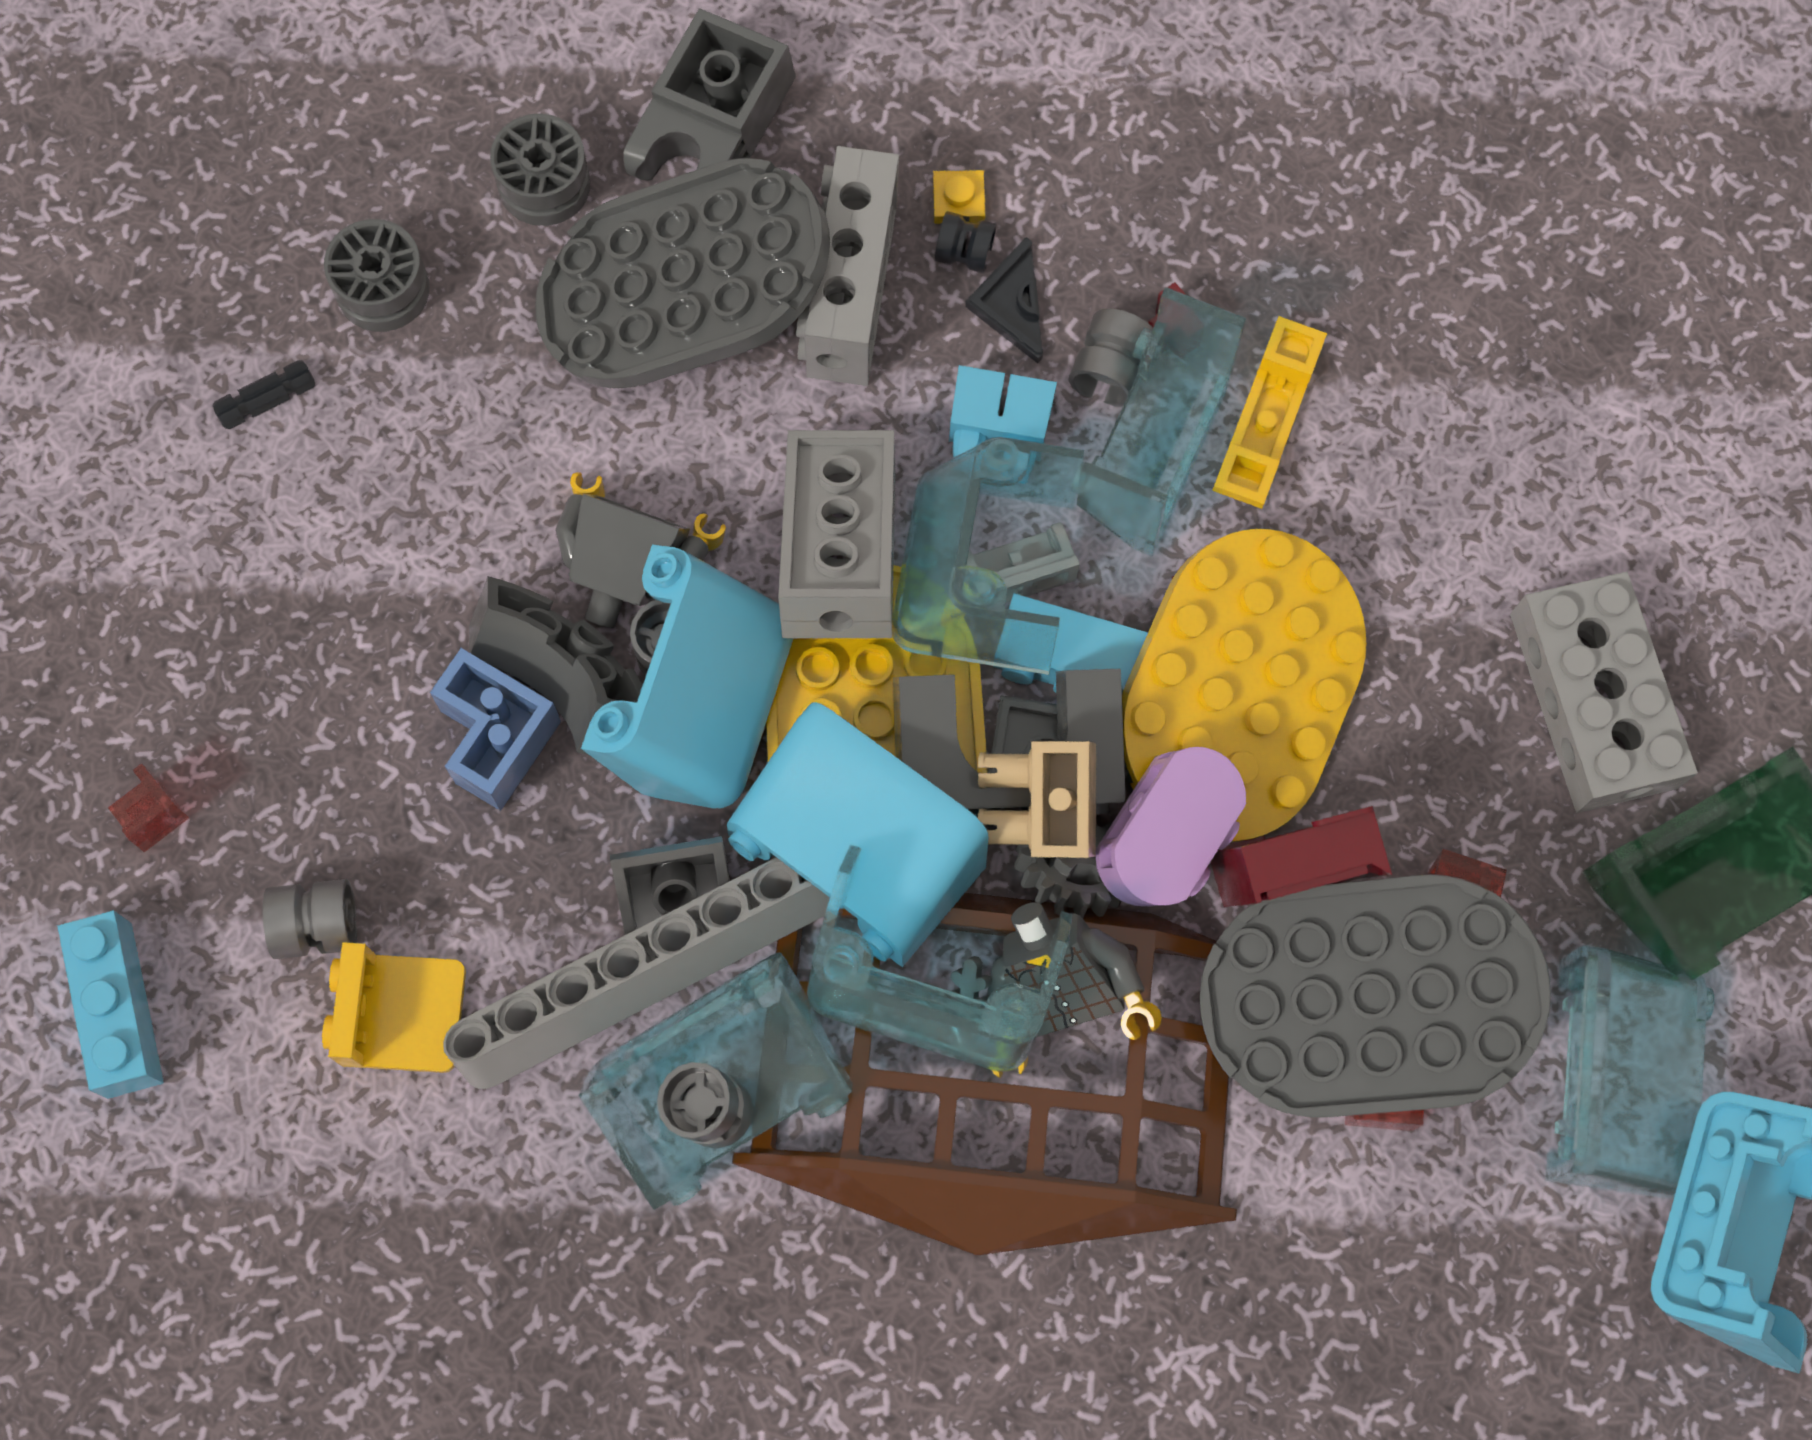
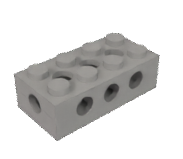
[796,146,899,386]
[778,430,896,638]
[1510,571,1698,813]

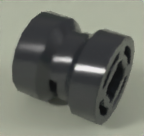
[934,211,997,274]

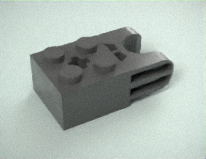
[623,8,796,180]

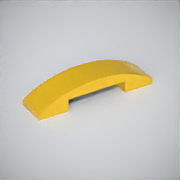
[1212,316,1327,509]

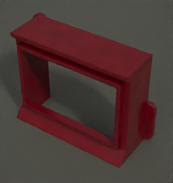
[1210,806,1392,907]

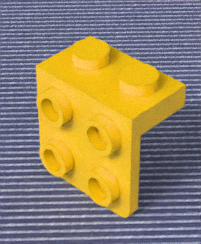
[322,942,466,1073]

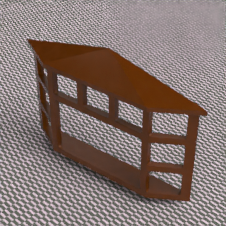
[732,893,1237,1256]

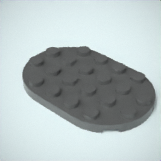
[535,158,830,388]
[1200,874,1551,1118]

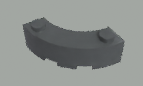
[469,576,643,755]

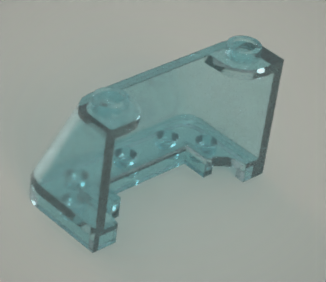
[1545,945,1714,1200]
[578,952,853,1210]

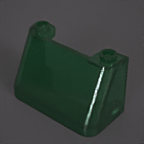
[1582,747,1812,981]

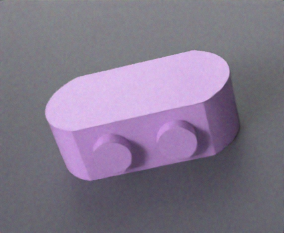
[1096,747,1246,906]

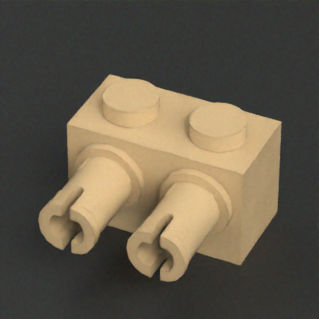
[978,741,1096,858]

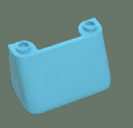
[581,545,794,808]
[727,702,989,967]
[1651,1092,1812,1374]

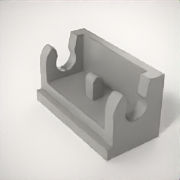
[957,522,1080,613]

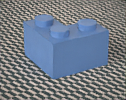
[430,648,561,811]

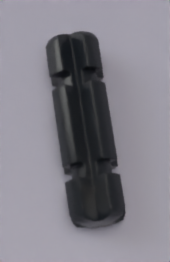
[212,360,315,429]

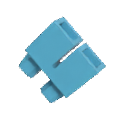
[949,365,1057,480]

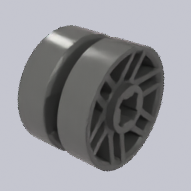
[490,114,591,226]
[324,219,430,332]

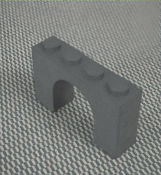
[893,668,1126,818]

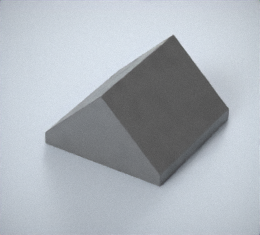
[610,836,733,935]

